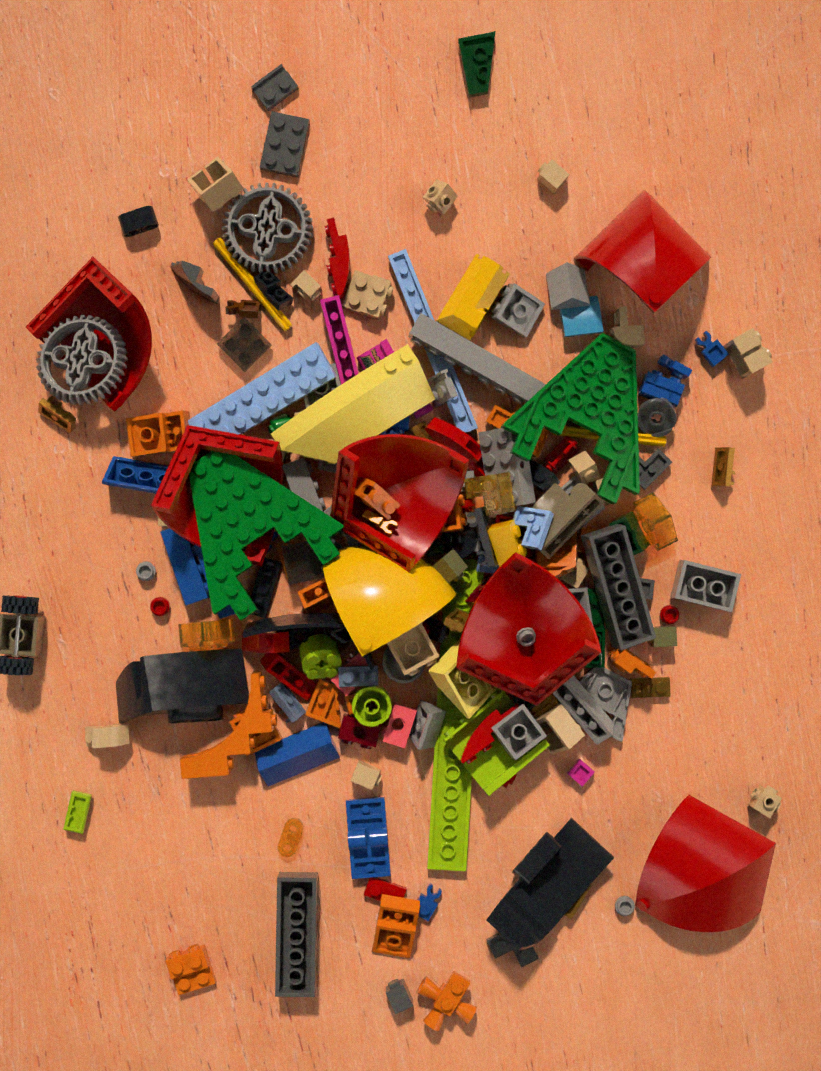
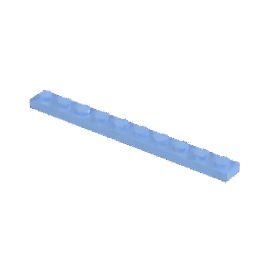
[388,249,478,433]

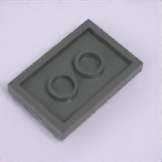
[260,111,310,177]

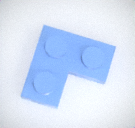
[513,506,554,551]

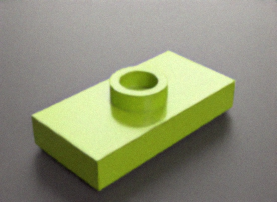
[63,790,92,834]

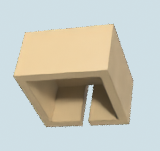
[187,157,244,212]
[724,328,773,379]
[535,704,585,755]

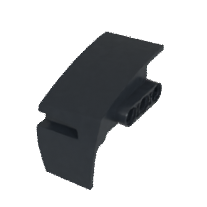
[242,613,374,670]
[116,649,249,724]
[486,817,614,950]

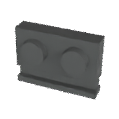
[251,64,299,111]

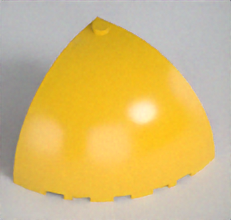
[323,544,457,656]

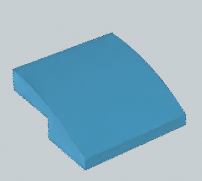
[560,296,604,337]

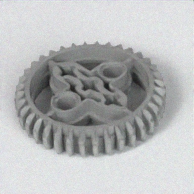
[222,182,313,274]
[36,315,128,406]

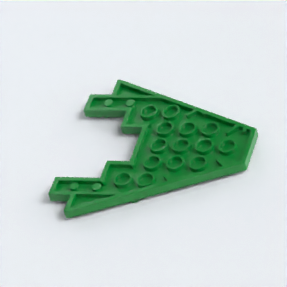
[501,333,640,505]
[189,451,345,621]

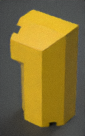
[436,254,510,341]

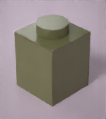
[432,549,468,583]
[647,625,677,647]

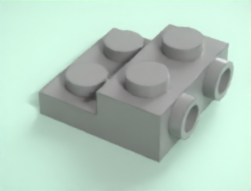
[490,283,545,337]

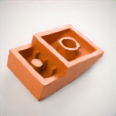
[126,410,190,457]
[372,894,420,958]

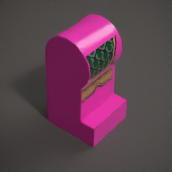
[356,339,394,371]

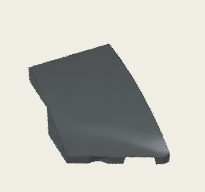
[171,260,219,304]

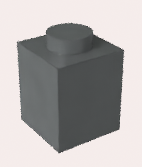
[386,978,413,1014]

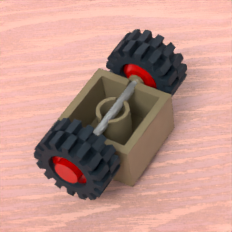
[0,595,45,675]

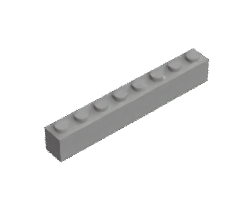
[408,313,546,404]

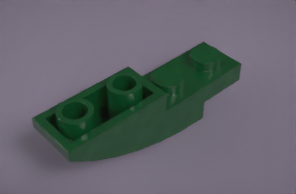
[585,588,605,668]

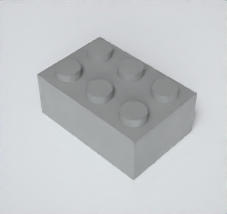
[670,560,741,612]

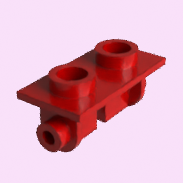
[541,436,581,475]

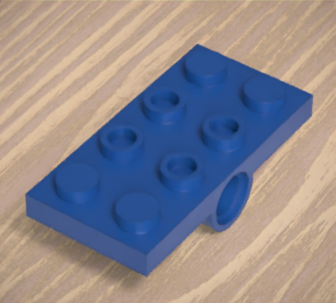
[346,797,391,879]

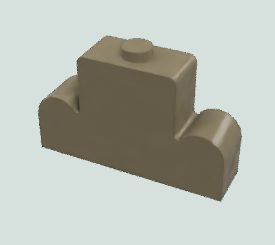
[531,483,605,559]

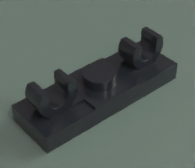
[467,506,498,567]
[251,558,282,618]

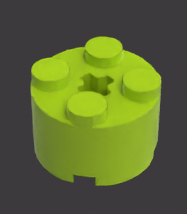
[299,634,341,679]
[352,686,392,727]

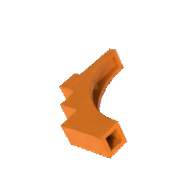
[180,671,277,779]

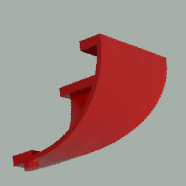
[574,190,711,314]
[26,256,152,412]
[151,425,283,566]
[330,434,469,573]
[457,552,601,706]
[635,795,776,933]

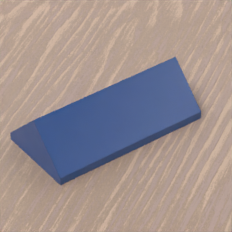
[102,456,168,494]
[255,722,340,786]

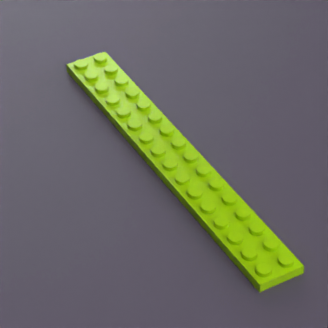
[427,559,484,871]

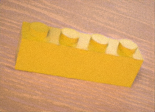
[488,519,527,567]

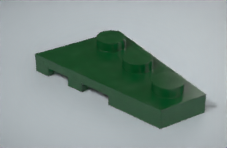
[458,31,496,98]

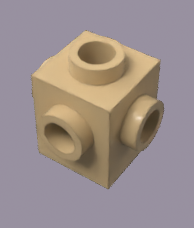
[422,179,458,214]
[748,785,782,818]

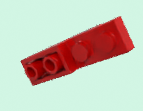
[324,217,350,300]
[424,417,486,482]
[460,704,519,764]

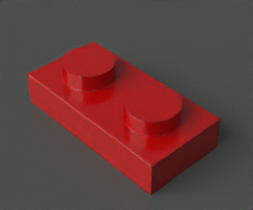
[364,877,407,901]

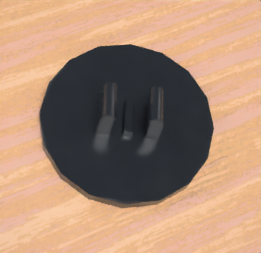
[441,522,478,558]

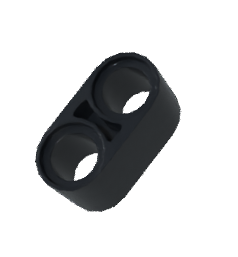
[118,206,159,237]

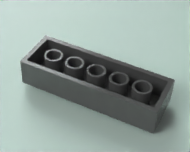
[581,524,656,650]
[275,872,318,997]

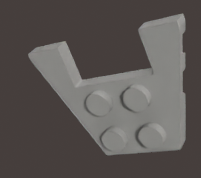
[555,668,632,742]

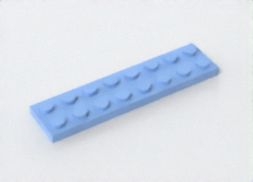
[188,342,337,435]

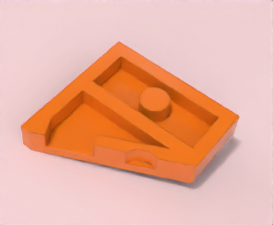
[305,679,341,728]

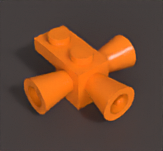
[417,971,477,1031]

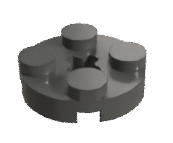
[638,398,677,437]

